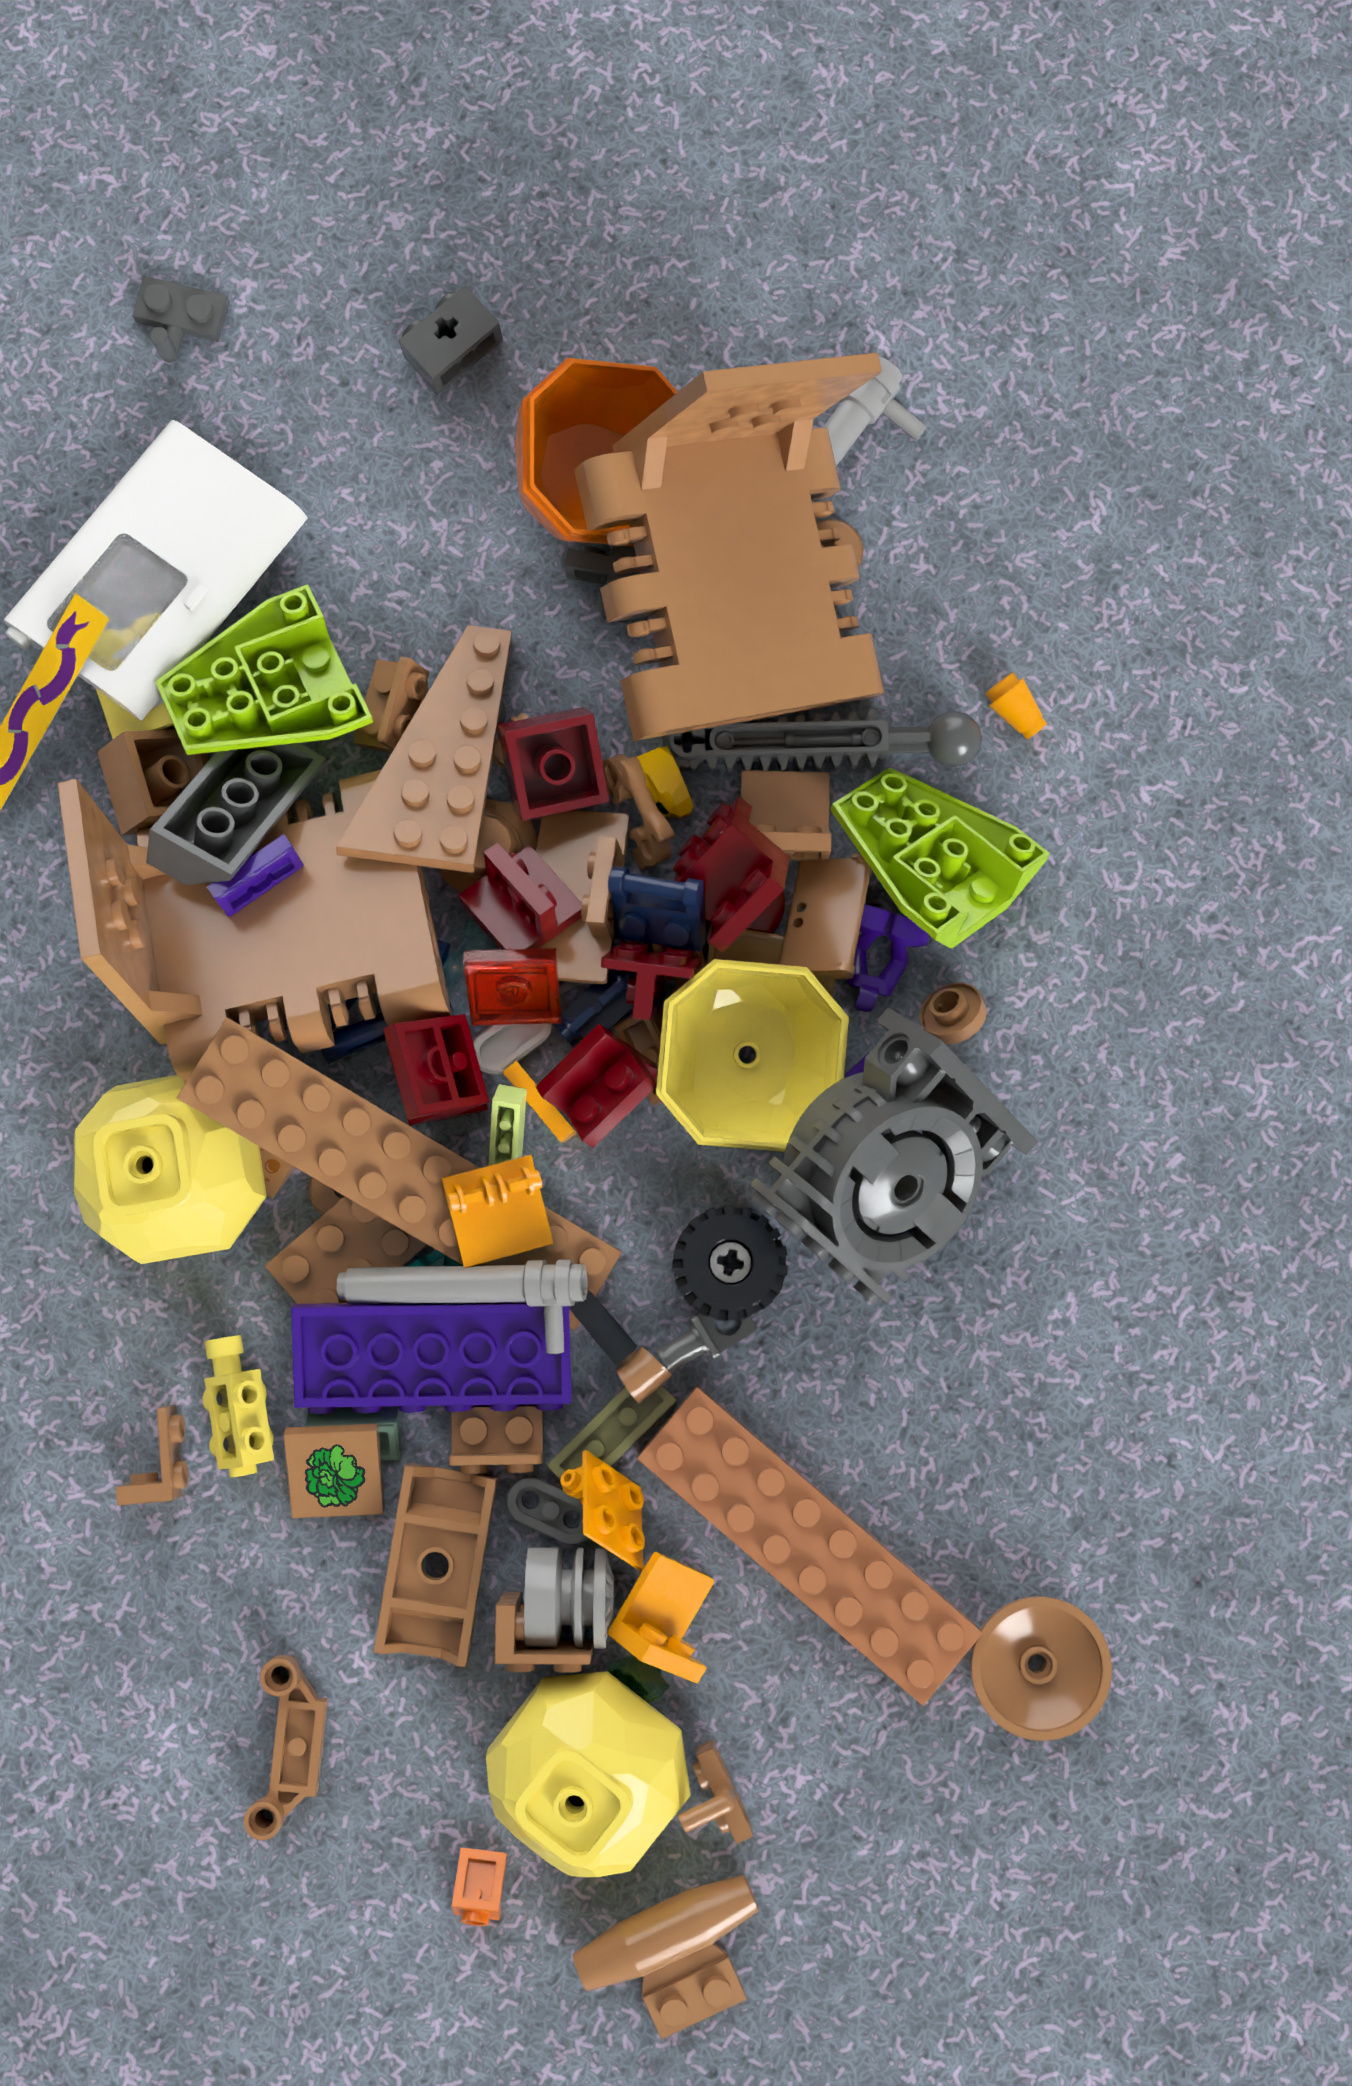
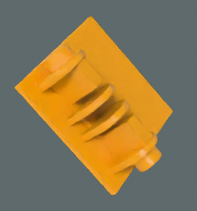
[441,1155,554,1268]
[560,1450,645,1571]

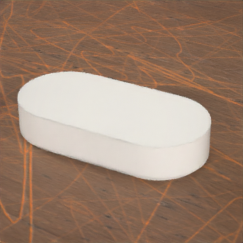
[473,1010,553,1075]

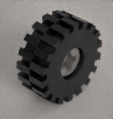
[672,1205,788,1322]

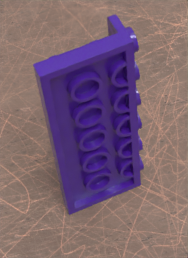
[291,1302,573,1414]

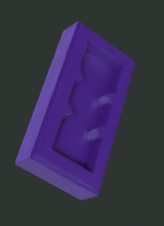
[207,834,304,917]

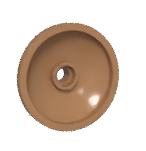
[970,1596,1112,1741]

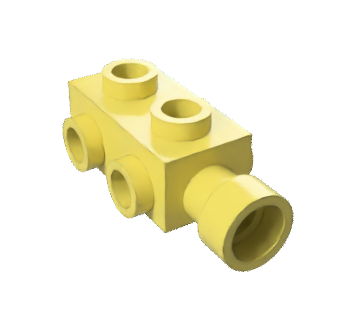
[202,1335,274,1478]

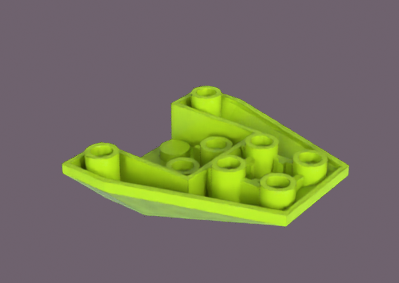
[155,584,373,755]
[830,767,1050,949]

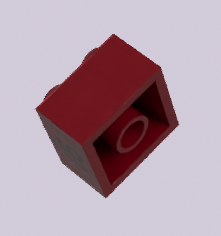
[497,707,610,821]

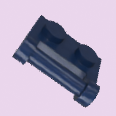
[608,866,706,952]

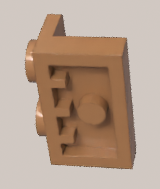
[353,657,429,753]
[449,1405,544,1474]

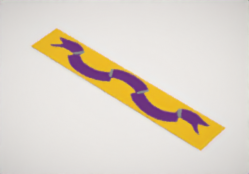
[0,593,110,811]

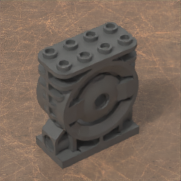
[750,1007,1038,1305]

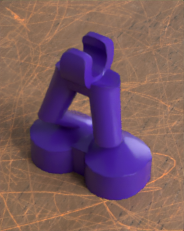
[847,904,930,1012]

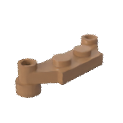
[244,1655,328,1841]

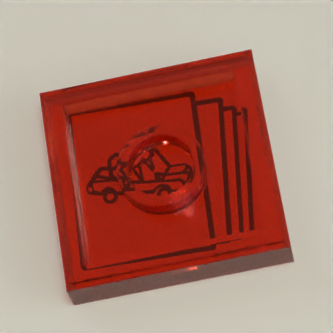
[463,948,562,1025]

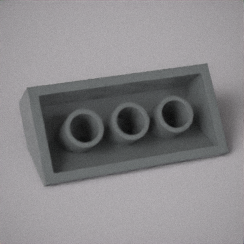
[146,743,326,885]

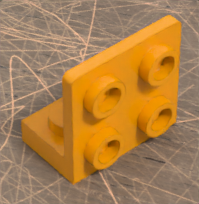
[607,1552,714,1684]

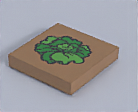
[284,1423,385,1518]

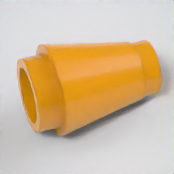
[985,672,1047,740]

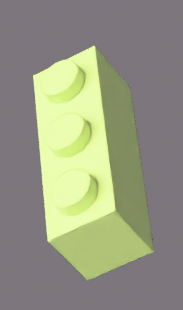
[488,1084,527,1166]

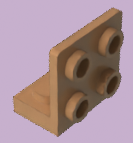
[741,770,832,861]
[495,1592,594,1672]

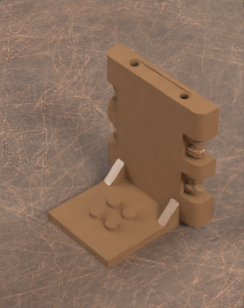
[574,353,884,741]
[57,769,452,1082]

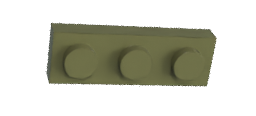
[547,1385,677,1479]

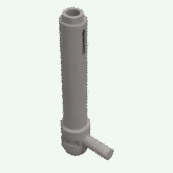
[822,356,927,466]
[337,1259,588,1354]

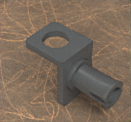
[656,1313,757,1374]

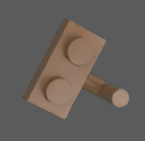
[678,1739,753,1844]

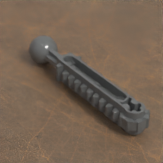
[662,710,982,773]

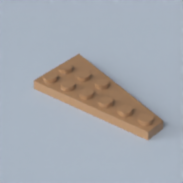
[336,625,512,873]

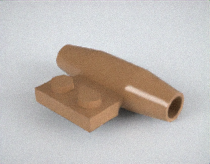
[573,1874,759,2039]

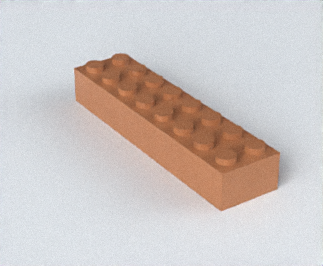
[637,1385,983,1706]

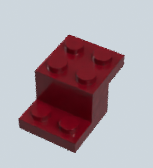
[673,796,790,953]
[383,1014,489,1126]

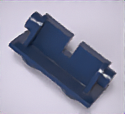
[552,969,634,1048]

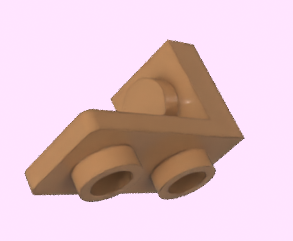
[116,1405,189,1506]

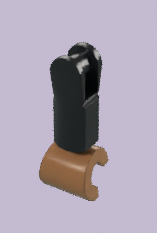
[570,1290,672,1404]

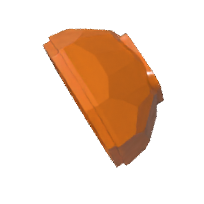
[515,358,678,546]

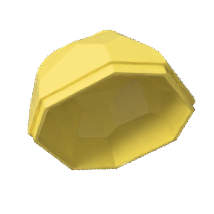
[656,959,849,1152]
[74,1075,267,1264]
[486,1671,691,1877]

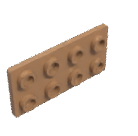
[536,810,630,984]

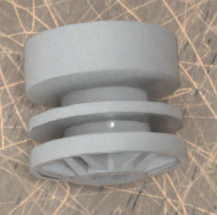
[524,1547,615,1649]

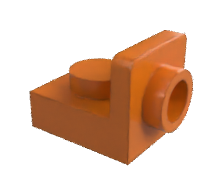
[452,1847,507,1926]

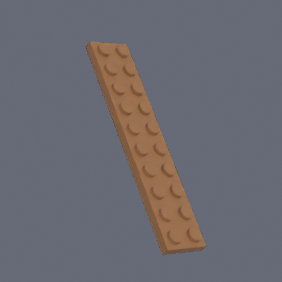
[177,1017,622,1331]

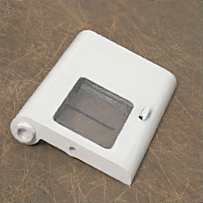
[3,420,308,721]

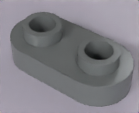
[507,1476,587,1544]

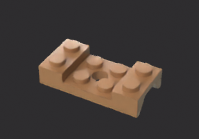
[373,1462,499,1667]

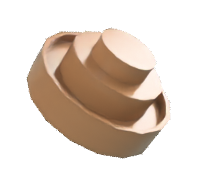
[919,982,987,1044]

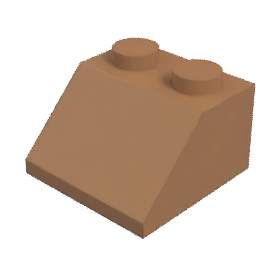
[97,729,209,835]

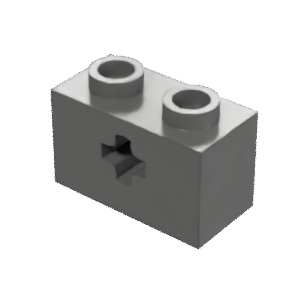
[399,285,503,395]

